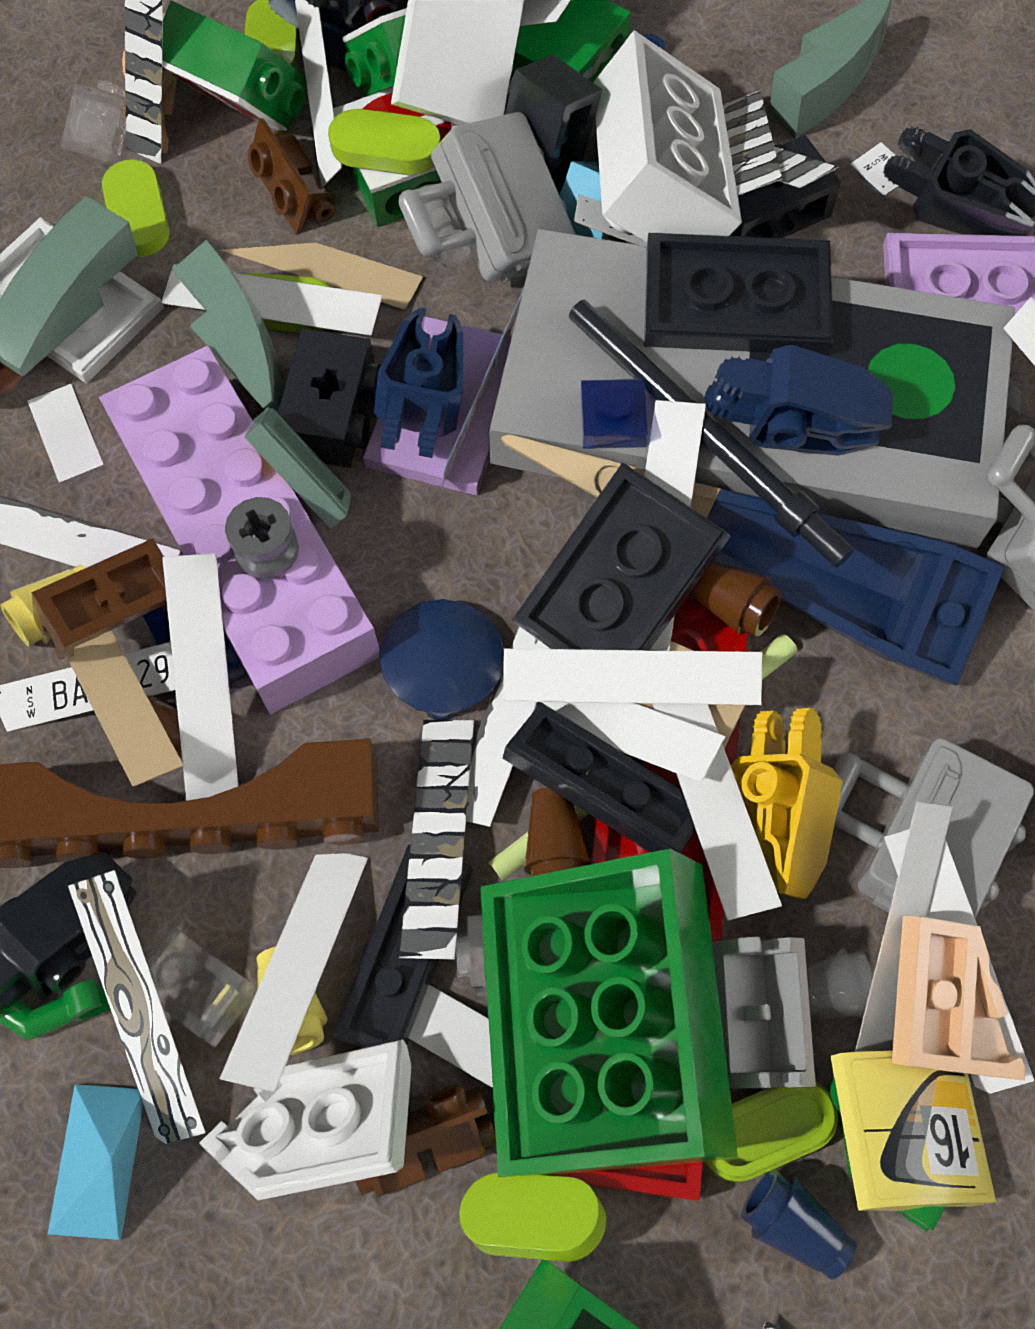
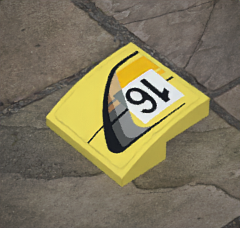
[831,1051,996,1211]

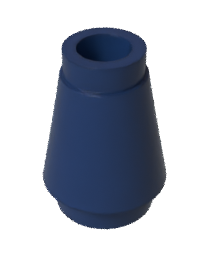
[741,1169,857,1280]

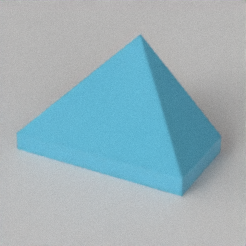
[48,1084,143,1240]

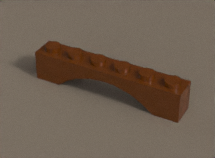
[0,738,379,868]

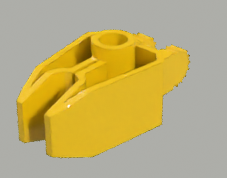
[731,708,843,899]

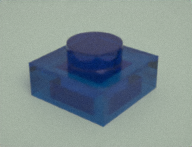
[580,379,648,449]

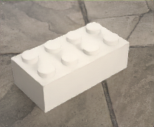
[594,30,742,242]

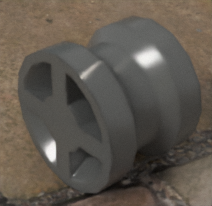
[225,497,299,579]

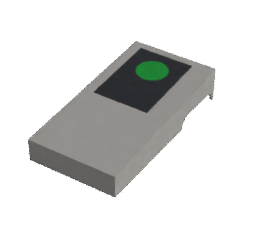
[489,229,1022,553]

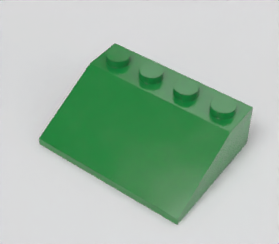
[481,849,738,1177]

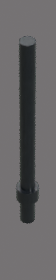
[569,299,855,568]

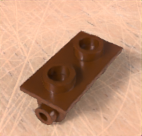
[248,118,336,235]
[356,1085,496,1197]

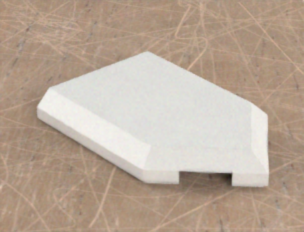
[200,1040,412,1200]

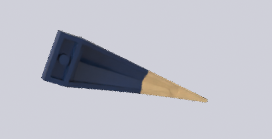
[501,434,1005,686]

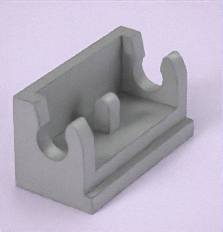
[712,937,816,1088]

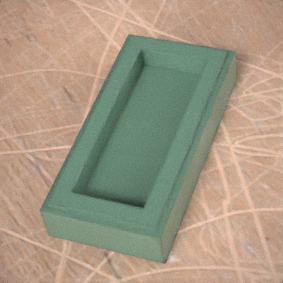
[244,407,352,529]

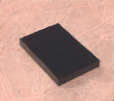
[644,232,833,355]
[512,462,730,651]

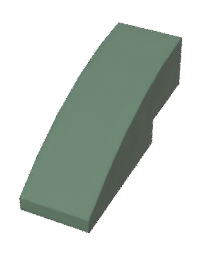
[769,0,892,139]
[0,196,138,377]
[171,239,285,413]

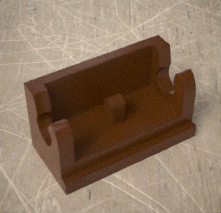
[32,538,168,661]

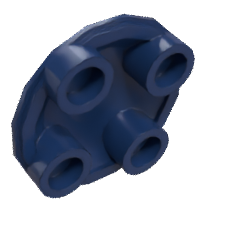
[379,599,504,720]

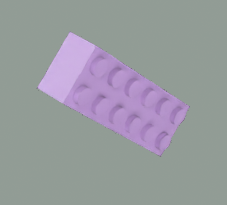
[99,345,380,715]

